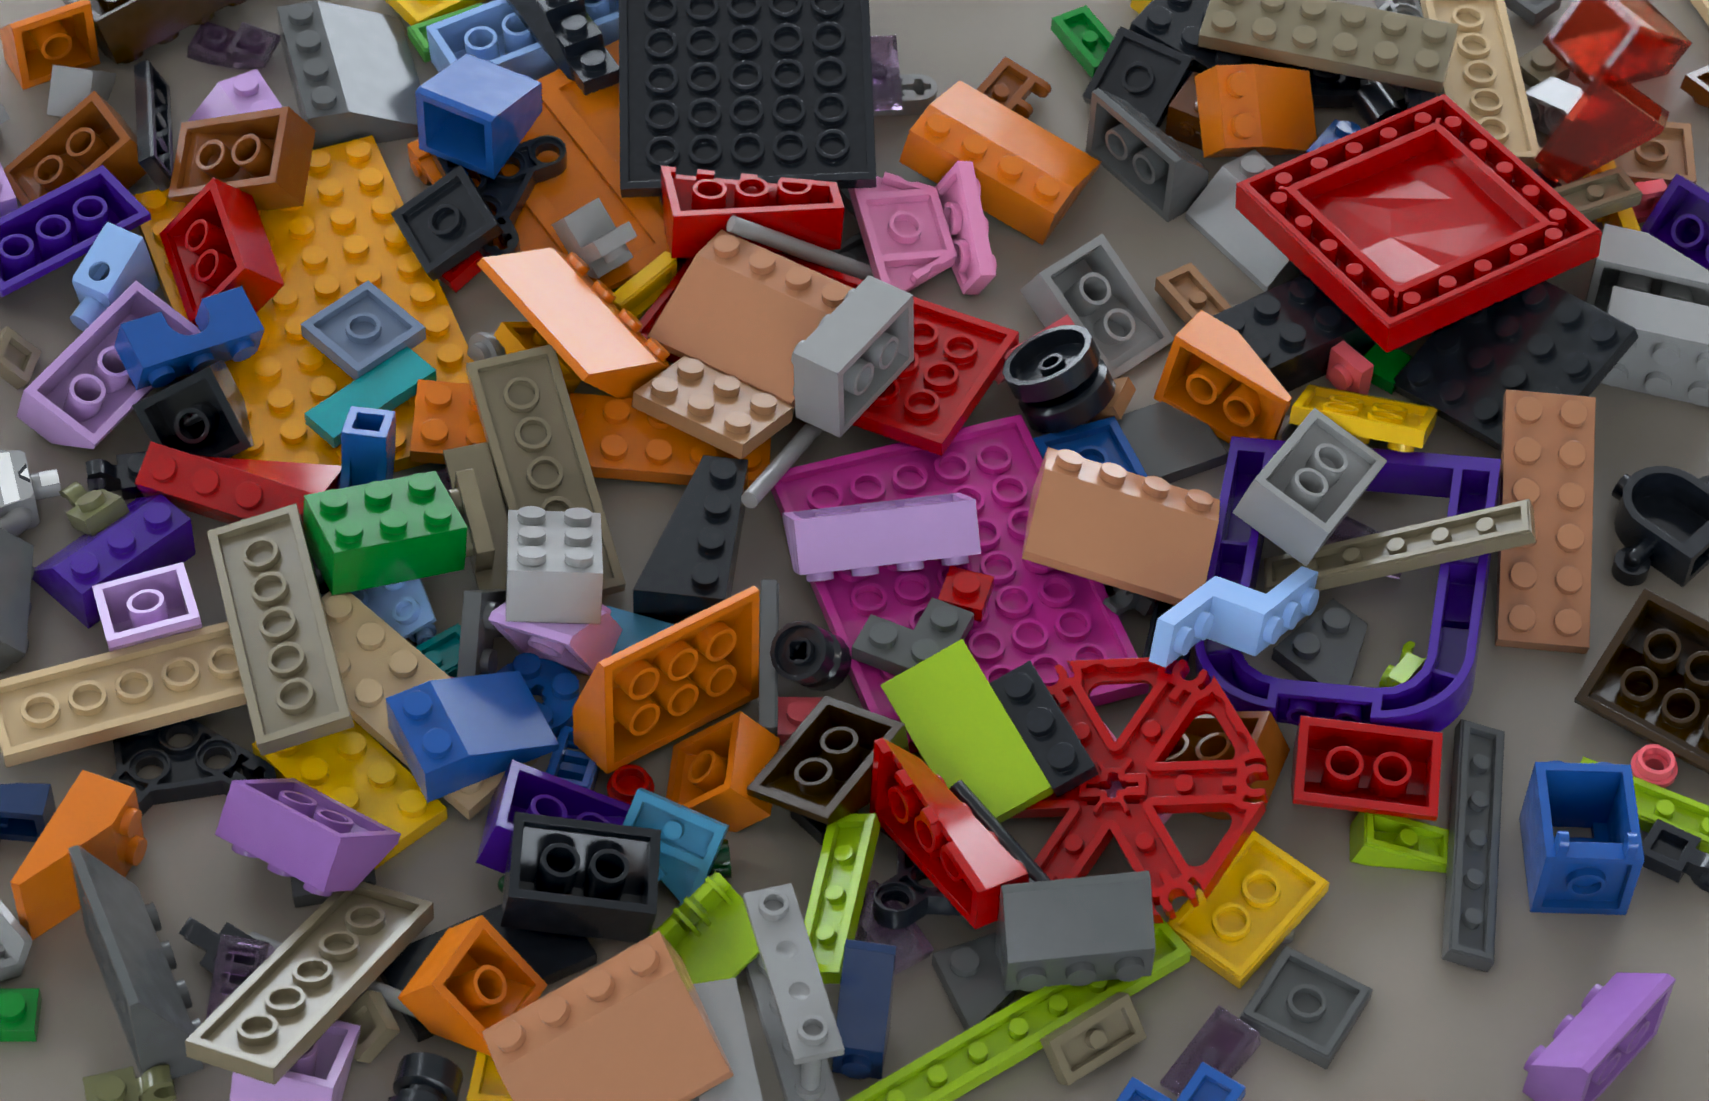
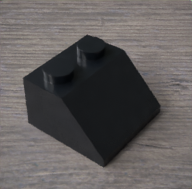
[132,359,254,458]

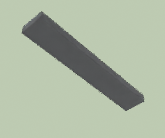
[1442,719,1505,972]

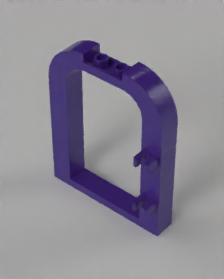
[1195,436,1501,732]

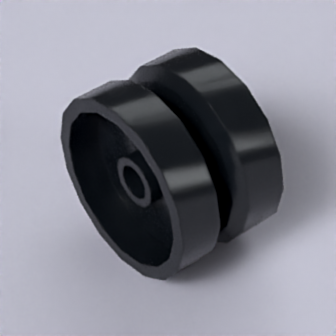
[1002,325,1116,433]

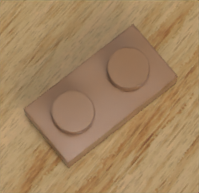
[1154,262,1232,324]

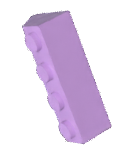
[16,280,200,449]
[782,492,981,582]

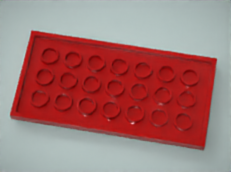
[639,253,1019,456]

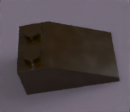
[747,695,910,825]

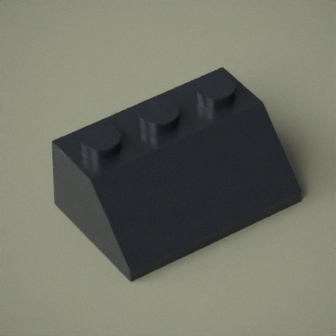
[500,812,661,943]

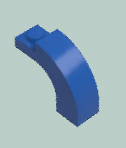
[339,406,396,489]

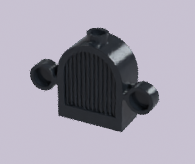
[1611,466,1709,587]

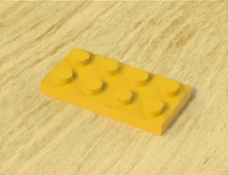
[252,720,448,870]

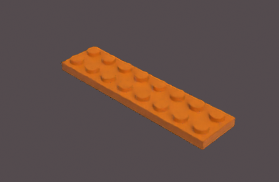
[409,379,771,488]

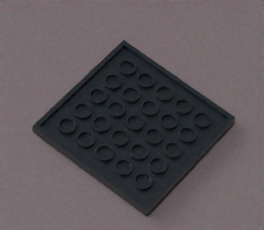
[619,0,877,198]

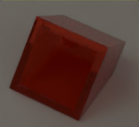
[1542,0,1692,93]
[1534,64,1670,184]

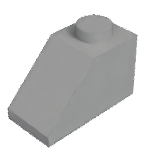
[47,65,116,120]

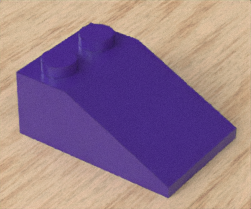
[476,760,631,874]

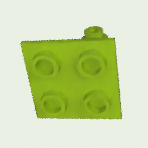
[650,871,760,984]

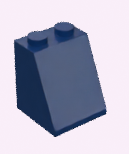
[415,53,542,179]

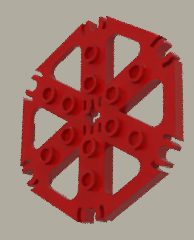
[1009,657,1269,924]

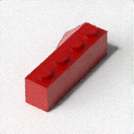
[661,166,844,259]
[135,441,341,524]
[870,737,1029,929]

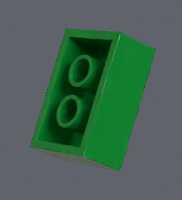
[303,471,468,596]

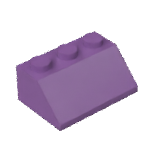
[215,778,401,897]
[1522,972,1676,1101]

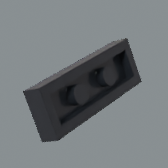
[989,660,1099,798]

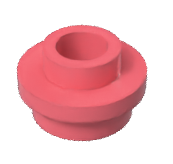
[1630,744,1678,788]

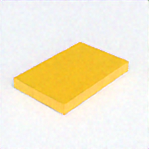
[1167,830,1330,989]

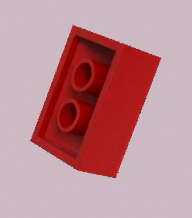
[159,178,284,326]
[1291,715,1443,821]

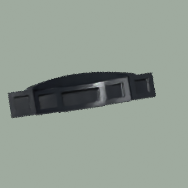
[506,0,619,95]

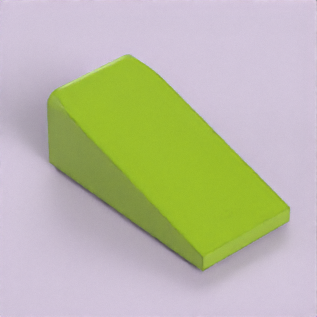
[1349,812,1449,873]

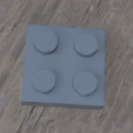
[301,281,426,380]

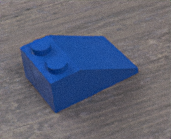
[386,671,559,803]

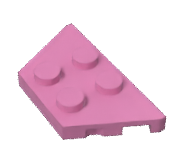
[848,172,957,292]

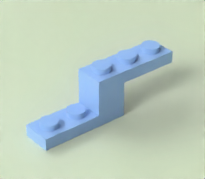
[1149,566,1319,668]

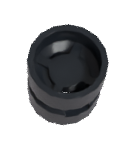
[770,620,852,692]
[388,1052,463,1101]

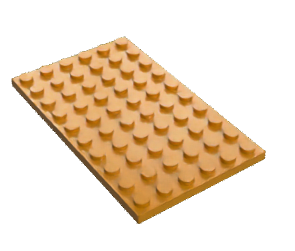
[133,135,474,488]

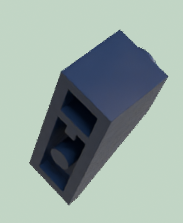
[832,939,897,1080]

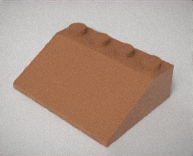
[647,229,853,407]
[1022,447,1220,605]
[482,931,734,1101]

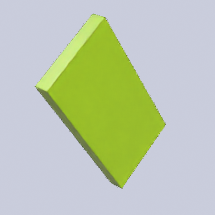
[881,639,1054,823]

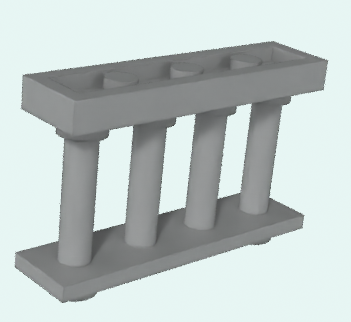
[743,883,844,1101]

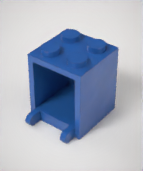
[1519,760,1644,915]

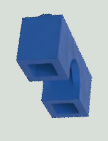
[114,286,265,390]

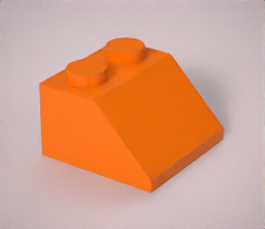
[0,0,100,90]
[666,711,780,832]
[398,915,548,1057]

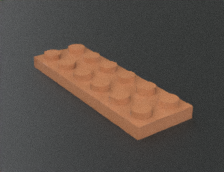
[1495,389,1596,654]

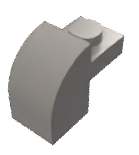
[552,198,637,279]

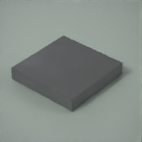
[1117,401,1228,483]
[1238,945,1373,1070]

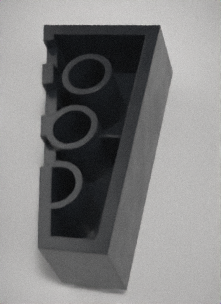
[633,455,748,624]

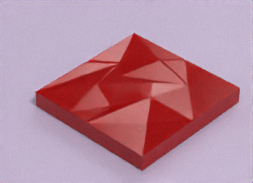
[1235,94,1602,353]

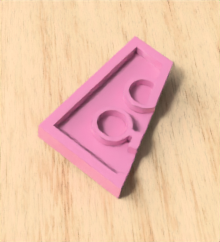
[935,161,997,295]

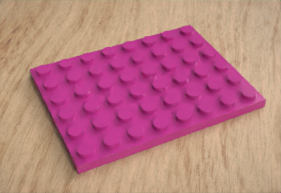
[771,414,1149,753]

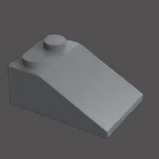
[1585,223,1709,312]
[1020,233,1174,379]
[1232,408,1387,566]

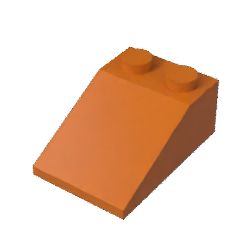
[1195,64,1317,158]
[1153,310,1292,444]
[10,770,147,941]

